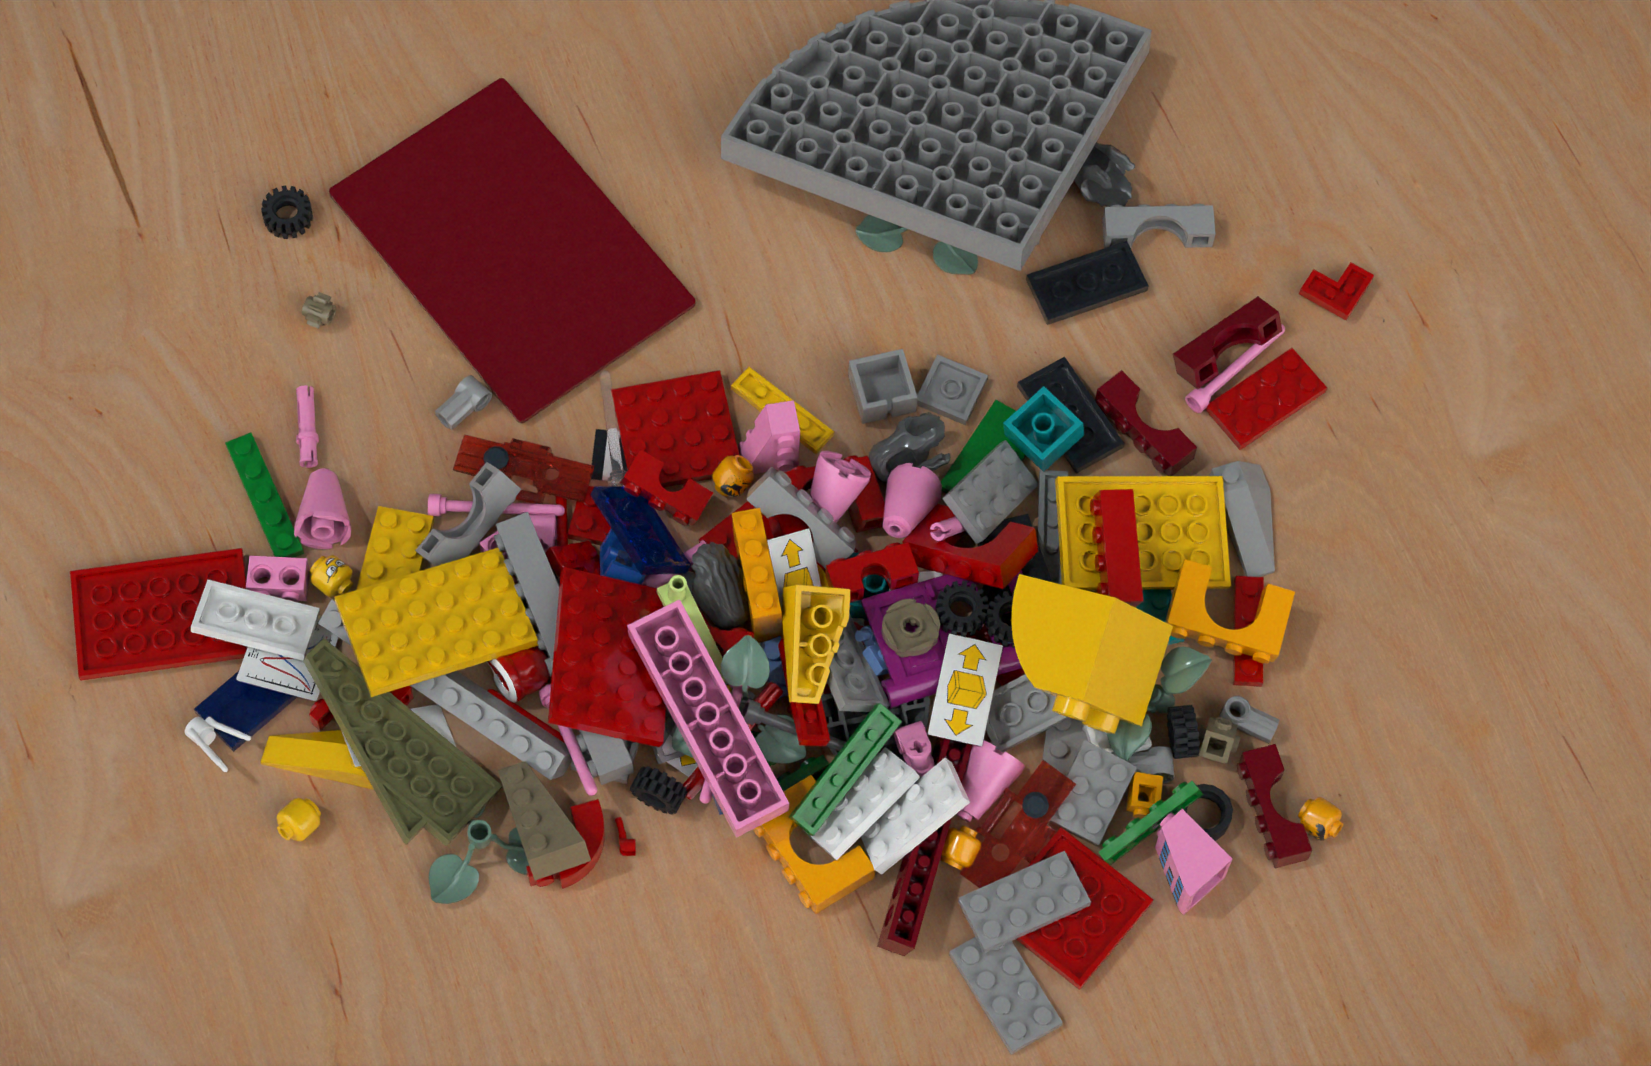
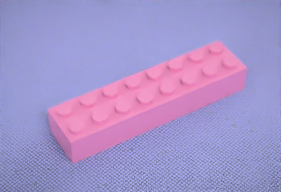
[627,599,789,838]

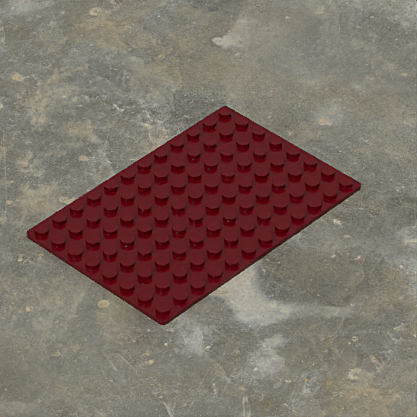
[329,78,696,423]

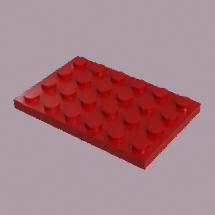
[70,548,248,681]
[548,567,666,747]

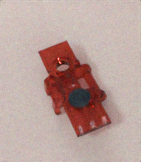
[453,434,595,504]
[959,760,1076,888]

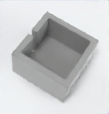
[848,349,918,424]

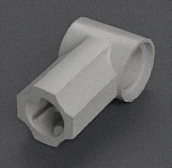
[435,375,492,430]
[1219,696,1280,744]
[1117,746,1174,783]

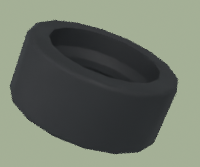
[1184,784,1233,841]

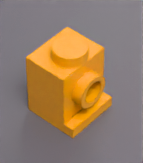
[1126,772,1163,819]

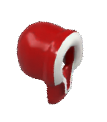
[487,646,551,703]

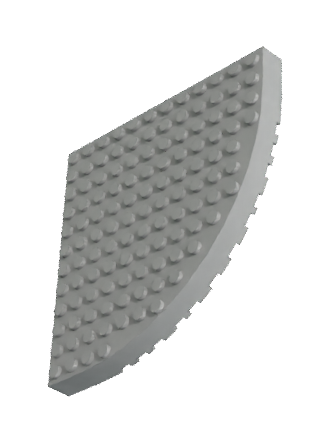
[721,0,1152,271]

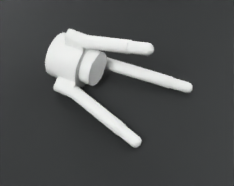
[185,716,251,772]

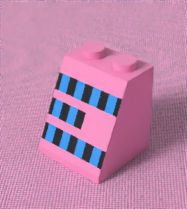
[1155,809,1232,915]

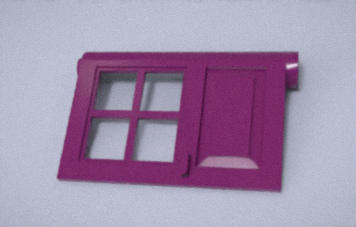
[861,571,1023,709]

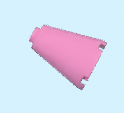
[810,451,871,523]
[883,463,942,538]
[294,468,351,549]
[956,740,1025,822]

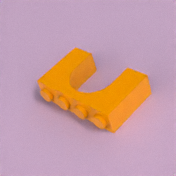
[732,508,783,642]
[1165,559,1295,664]
[753,775,876,915]

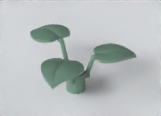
[855,215,978,275]
[672,635,806,763]
[1107,646,1212,762]
[429,806,529,904]

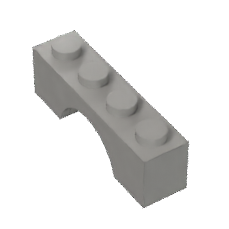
[1102,204,1216,248]
[415,462,521,567]
[746,467,856,569]

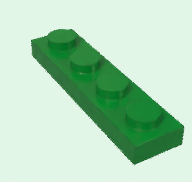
[1099,781,1204,865]

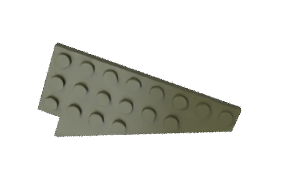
[303,638,502,846]

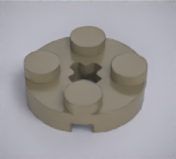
[881,599,940,657]

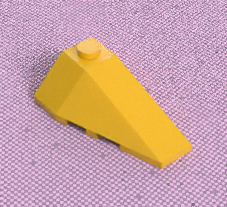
[782,585,850,704]
[261,730,374,790]

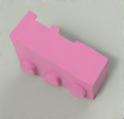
[738,400,800,474]

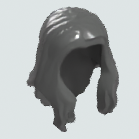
[1073,142,1135,207]
[869,412,951,483]
[682,542,750,631]

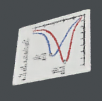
[236,615,338,701]

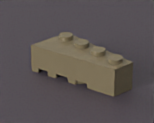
[498,761,591,880]

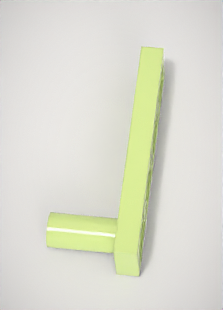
[657,575,727,684]

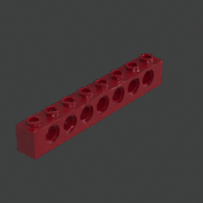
[877,737,973,956]

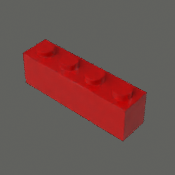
[1090,489,1143,607]

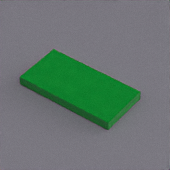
[941,400,1026,493]

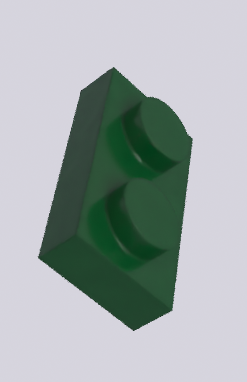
[777,755,829,791]

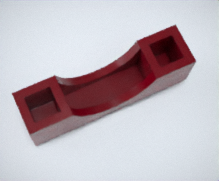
[1173,296,1282,389]
[1095,370,1197,476]
[1237,744,1312,869]

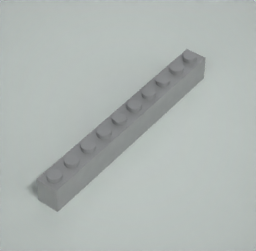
[494,512,634,785]
[318,598,572,780]

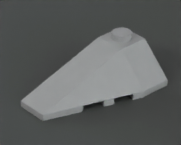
[1210,461,1275,577]

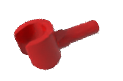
[615,817,636,856]

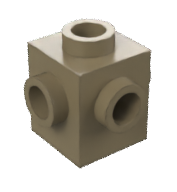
[1198,717,1241,764]

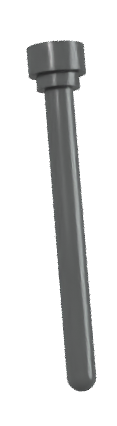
[742,699,846,751]

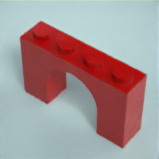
[767,455,885,538]
[902,504,1038,589]

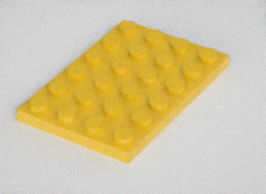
[1055,476,1231,590]
[334,548,538,697]

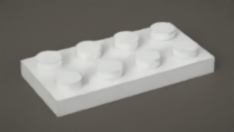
[191,580,320,661]
[802,747,920,860]
[861,758,970,874]

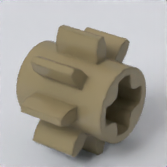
[302,292,336,329]

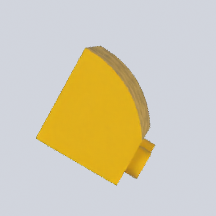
[1011,574,1173,734]

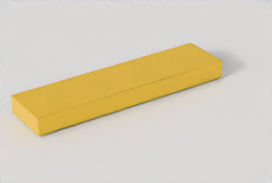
[731,367,834,454]

